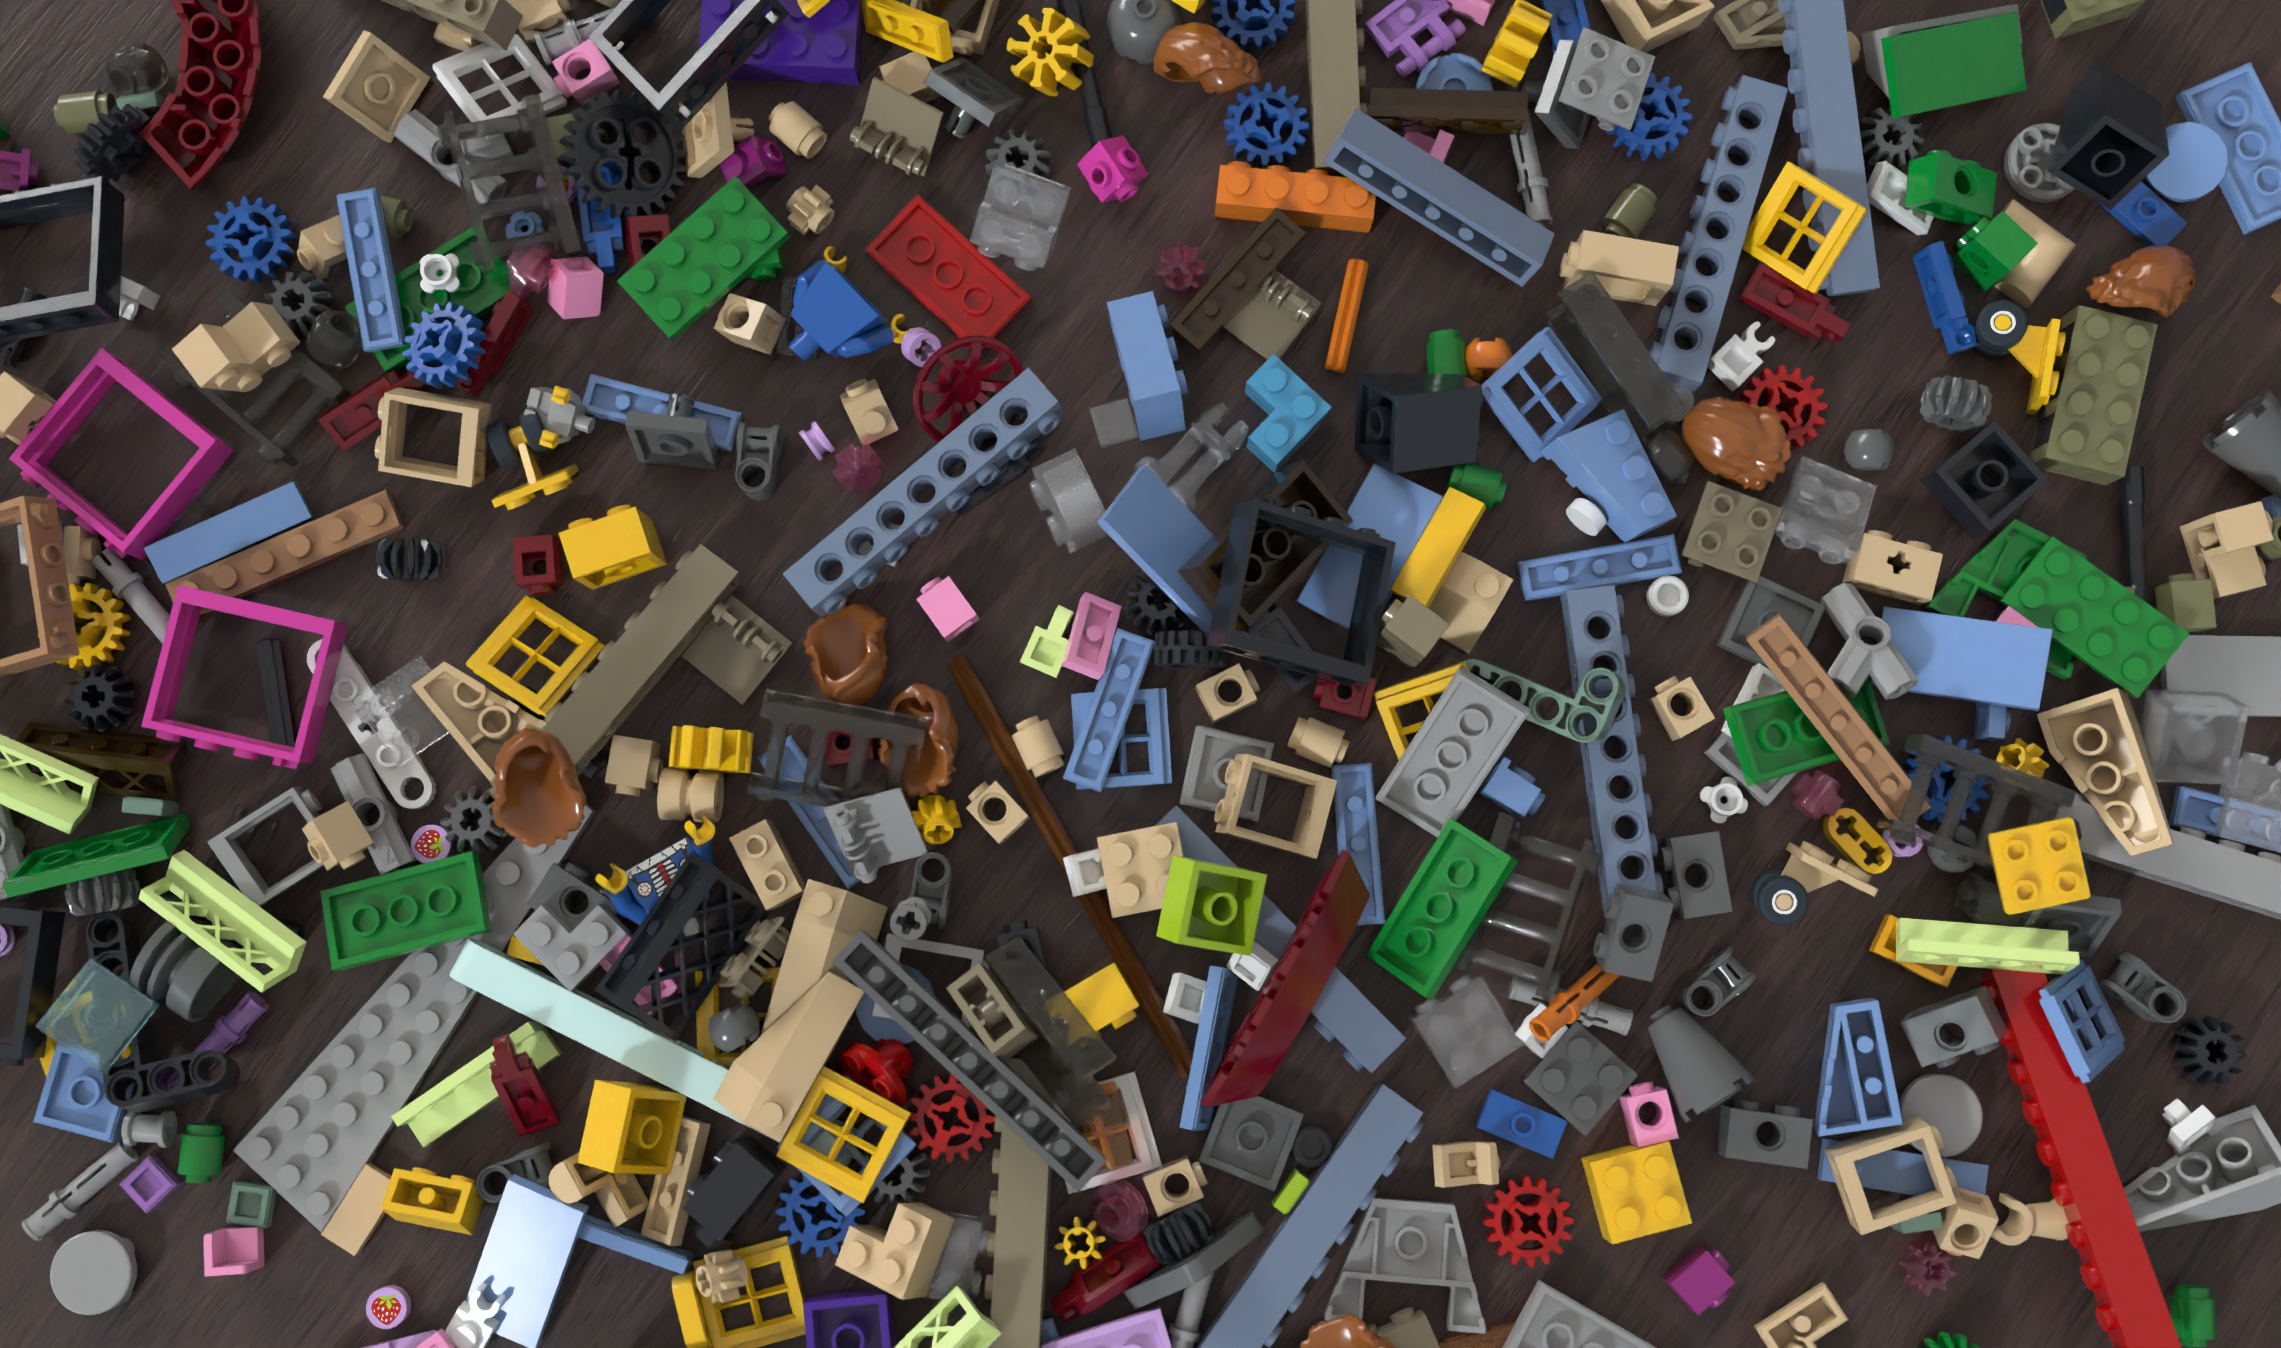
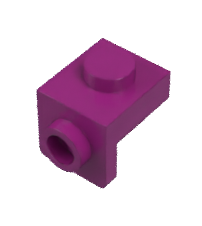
[720,136,788,190]
[0,148,38,194]

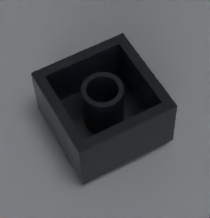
[1920,420,2049,539]
[682,1135,787,1241]

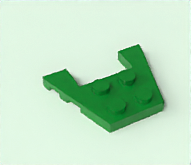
[1924,519,2087,680]

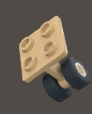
[1750,841,1879,926]

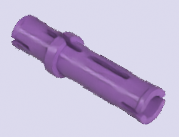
[167,991,269,1091]

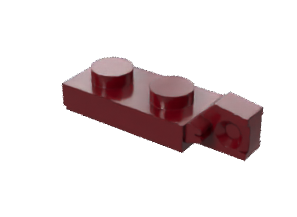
[1739,262,1851,343]
[455,291,534,399]
[318,370,425,451]
[490,1034,560,1137]
[1050,1230,1161,1323]

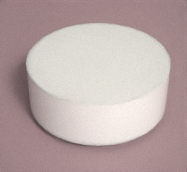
[1566,498,1606,536]
[1646,575,1689,617]

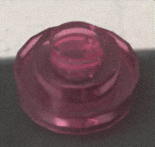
[505,242,555,299]
[1092,1179,1148,1242]

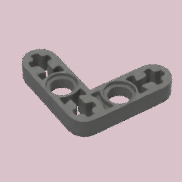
[1123,1211,1264,1309]

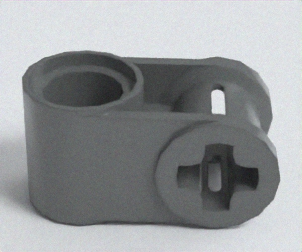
[735,422,782,501]
[906,852,954,931]
[1676,945,1757,1017]
[2098,951,2186,1023]
[476,1142,554,1203]

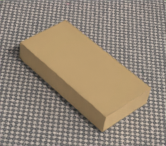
[321,1163,391,1256]

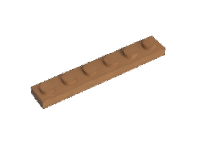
[165,490,405,616]
[1746,613,1932,830]

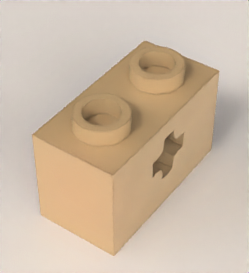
[0,371,57,446]
[1842,530,1943,606]
[729,819,806,910]

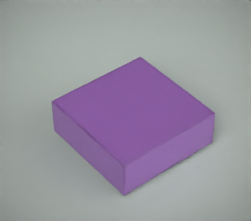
[119,1154,182,1214]

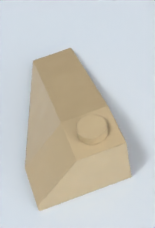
[1400,552,1514,654]
[411,661,547,783]
[2037,688,2174,856]
[760,879,888,1036]
[714,971,865,1142]

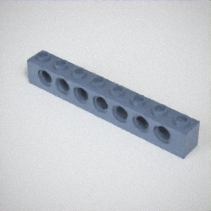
[1646,75,1788,392]
[783,367,1065,617]
[1560,585,1663,912]

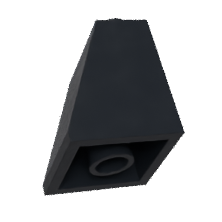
[2047,63,2170,210]
[1354,373,1483,474]

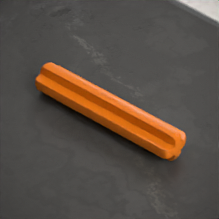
[1325,258,1369,373]

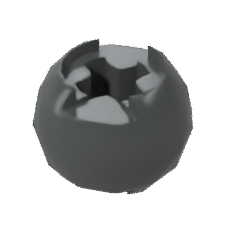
[1843,429,1896,471]
[1927,822,1980,873]
[708,1002,761,1053]

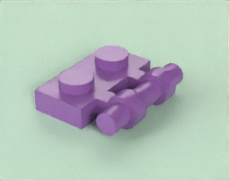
[1364,0,1466,78]

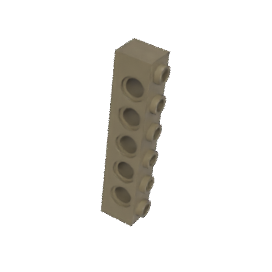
[381,0,523,51]

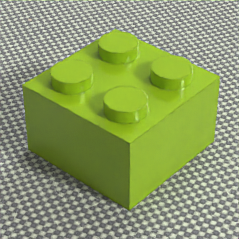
[1156,855,1267,956]

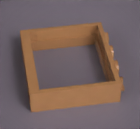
[0,495,79,678]

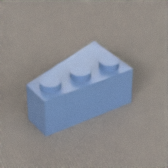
[1107,291,1188,441]
[1539,409,1677,543]
[1813,998,1903,1137]

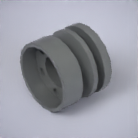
[129,916,242,1022]

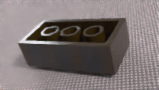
[1178,460,1353,630]

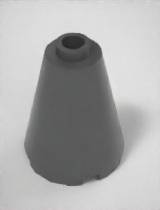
[2202,390,2281,499]
[1648,1004,1755,1124]

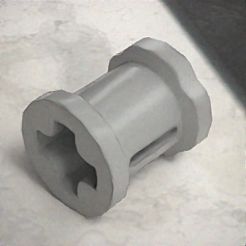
[890,896,932,941]
[121,1111,177,1148]

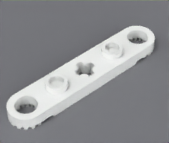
[307,639,436,809]

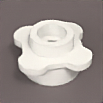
[420,253,460,293]
[1700,777,1748,823]

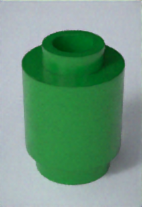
[1426,329,1469,378]
[1445,463,1507,510]
[178,1123,226,1183]
[2170,1284,2217,1347]

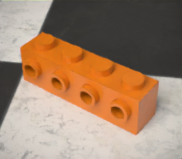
[1215,161,1376,233]

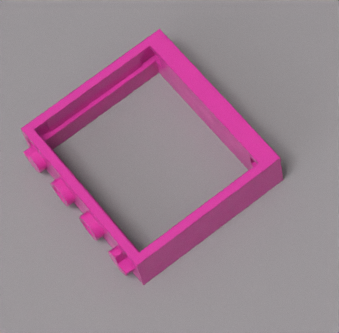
[9,348,234,560]
[141,585,348,769]

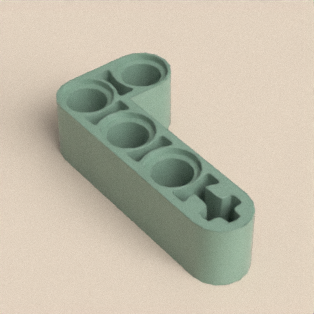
[1465,659,1626,744]

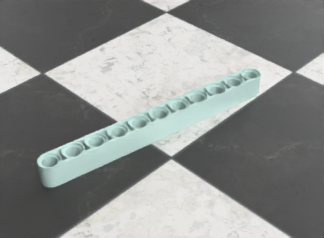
[449,938,864,1168]

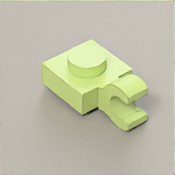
[1020,605,1074,679]

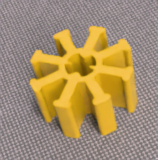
[1481,0,1552,88]
[1007,8,1094,96]
[668,726,754,774]

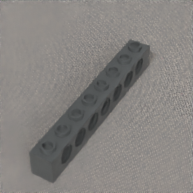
[832,930,1107,1192]

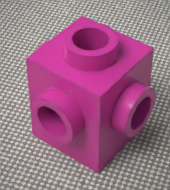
[1077,136,1148,203]

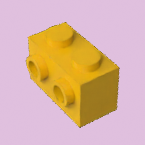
[381,1168,484,1235]

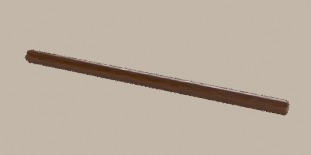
[947,654,1193,1078]

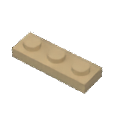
[641,1115,711,1246]

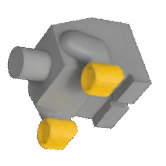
[524,386,595,449]

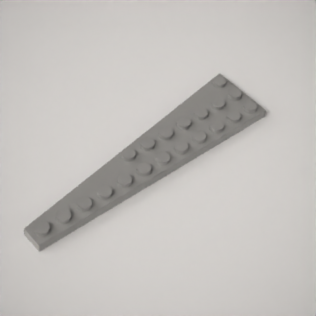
[233,803,596,1232]

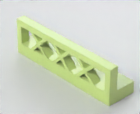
[0,734,99,834]
[138,850,306,993]
[1896,918,2079,975]
[391,1021,562,1148]
[894,1286,1002,1348]

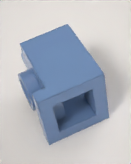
[1478,757,1545,819]

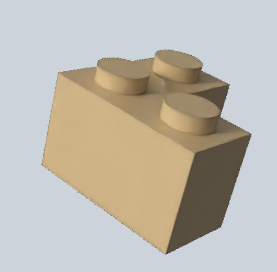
[172,302,301,392]
[2180,501,2274,599]
[835,1202,955,1300]

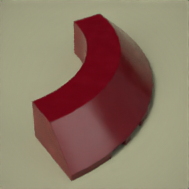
[139,0,261,191]
[1201,849,1370,1107]

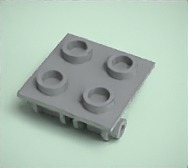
[1558,27,1655,131]
[823,787,928,883]

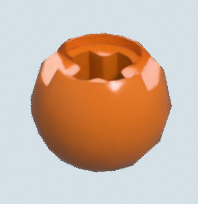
[1465,337,1512,381]

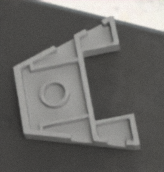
[1324,1197,1486,1334]

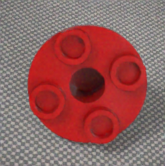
[840,1038,914,1107]

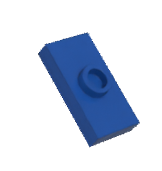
[2099,181,2187,247]
[1475,1089,1567,1159]

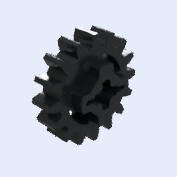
[74,104,152,182]

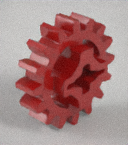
[1739,365,1827,450]
[909,1074,995,1163]
[1482,1175,1574,1267]

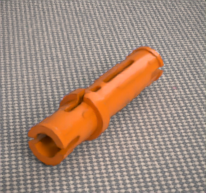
[1529,963,1622,1042]

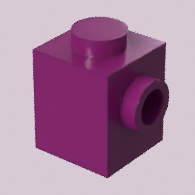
[1662,1245,1735,1316]

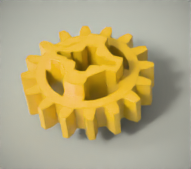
[37,583,131,670]

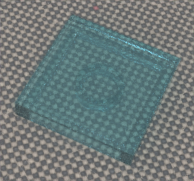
[35,958,159,1074]

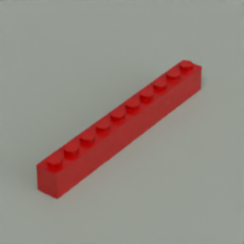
[1979,969,2182,1348]

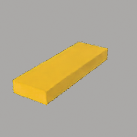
[861,0,953,63]
[1390,487,1486,608]

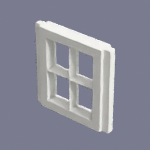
[432,34,567,140]
[1054,1071,1162,1194]

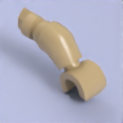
[1991,1192,2068,1246]

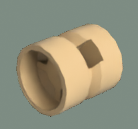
[657,768,724,823]

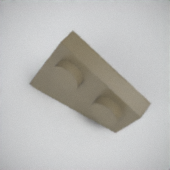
[1713,0,1786,50]

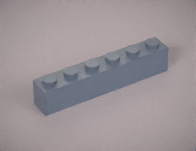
[1323,108,1555,287]

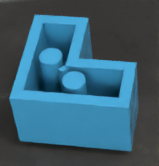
[1245,354,1332,473]

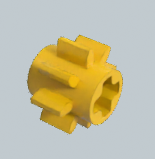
[1992,738,2049,792]
[911,795,961,845]
[1055,1217,1107,1269]

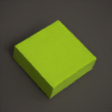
[1271,1168,1309,1214]

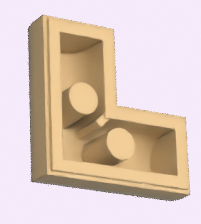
[1995,199,2076,309]
[549,1153,649,1228]
[1754,1282,1848,1348]

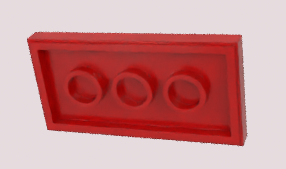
[864,194,1032,354]

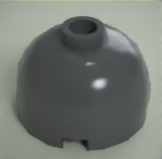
[1106,0,1183,64]

